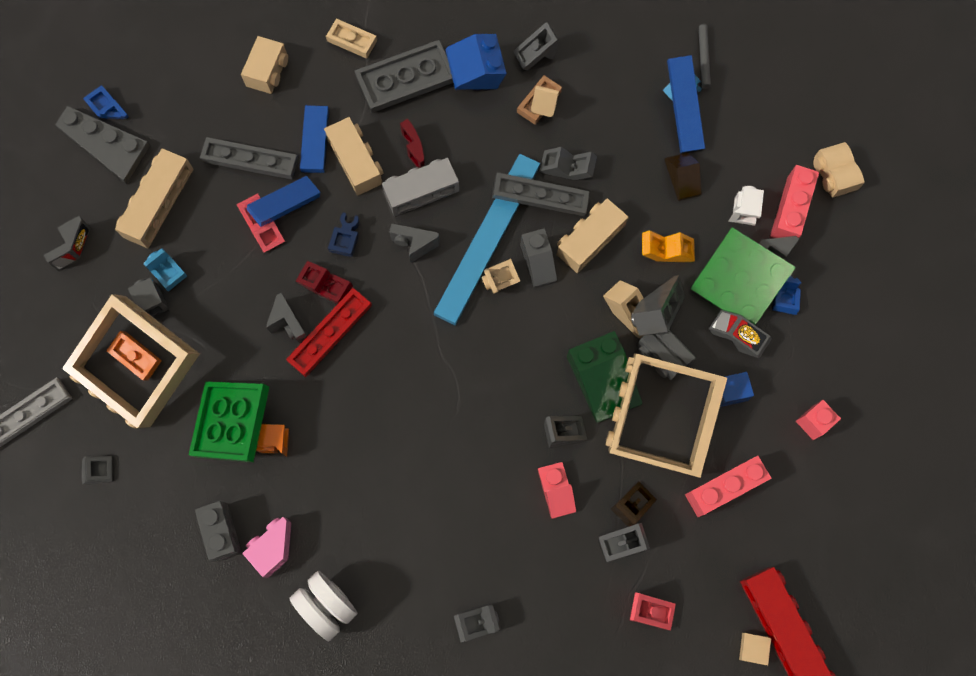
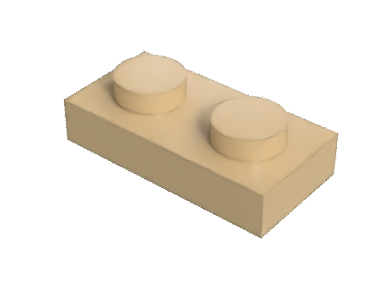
[326,19,377,58]

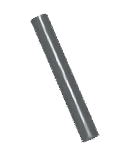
[699,24,711,89]

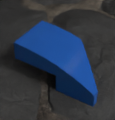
[83,85,129,119]
[772,275,801,315]

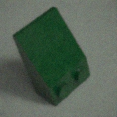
[567,331,643,423]

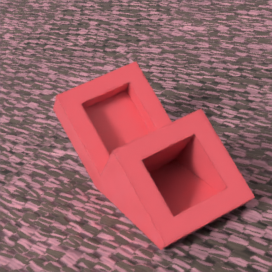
[236,193,285,252]

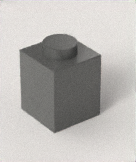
[128,277,170,317]

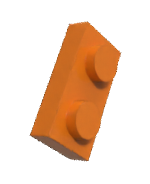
[107,331,162,380]

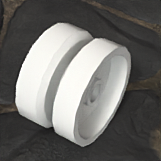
[289,571,358,642]

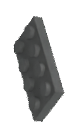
[354,40,453,113]

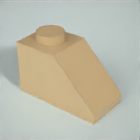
[603,280,644,338]

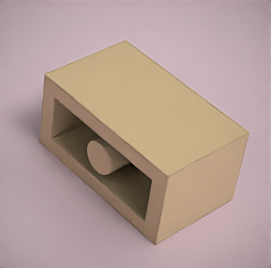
[241,36,289,94]

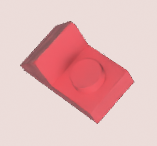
[538,462,576,519]
[630,592,676,631]

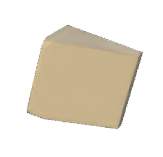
[531,86,559,117]

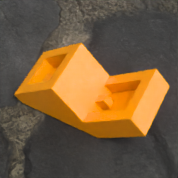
[642,230,695,262]

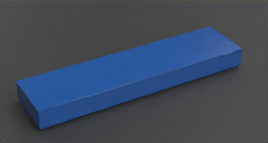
[667,55,705,153]

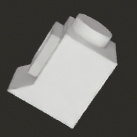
[729,186,764,226]

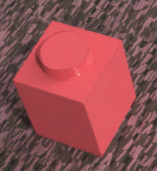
[796,400,841,440]

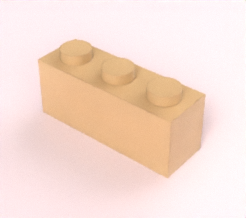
[324,117,384,196]
[557,198,628,274]

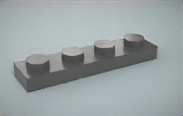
[200,137,298,180]
[492,172,589,216]

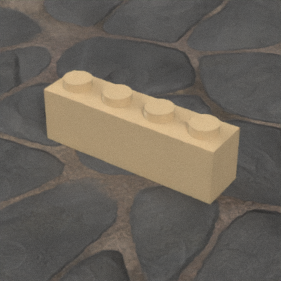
[115,148,193,248]

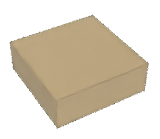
[739,633,771,666]

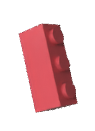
[770,165,819,239]
[685,456,771,517]

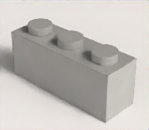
[382,158,459,217]

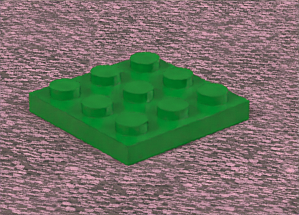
[690,227,796,325]
[189,382,270,463]

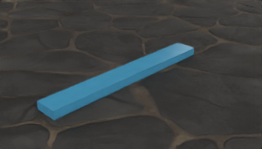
[434,154,540,326]

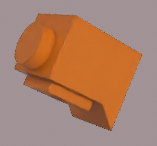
[256,424,289,457]

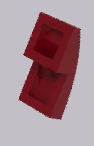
[400,118,425,168]
[296,261,353,304]

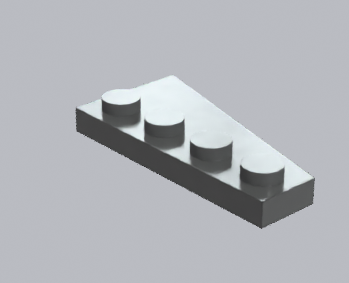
[55,106,150,184]

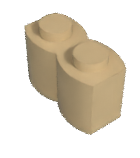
[813,142,864,198]

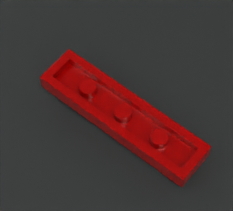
[286,288,372,377]

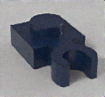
[328,213,360,257]

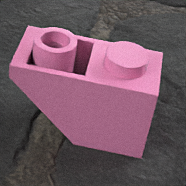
[242,517,291,578]

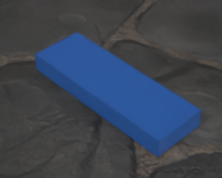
[300,105,329,173]
[247,176,321,227]

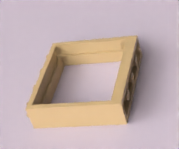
[62,294,200,429]
[605,353,727,478]

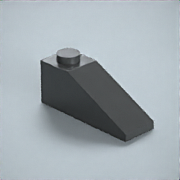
[631,275,685,336]

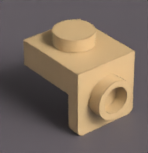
[482,258,520,294]

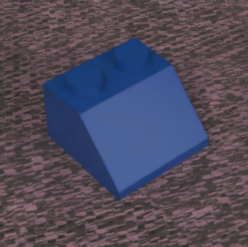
[446,34,507,90]

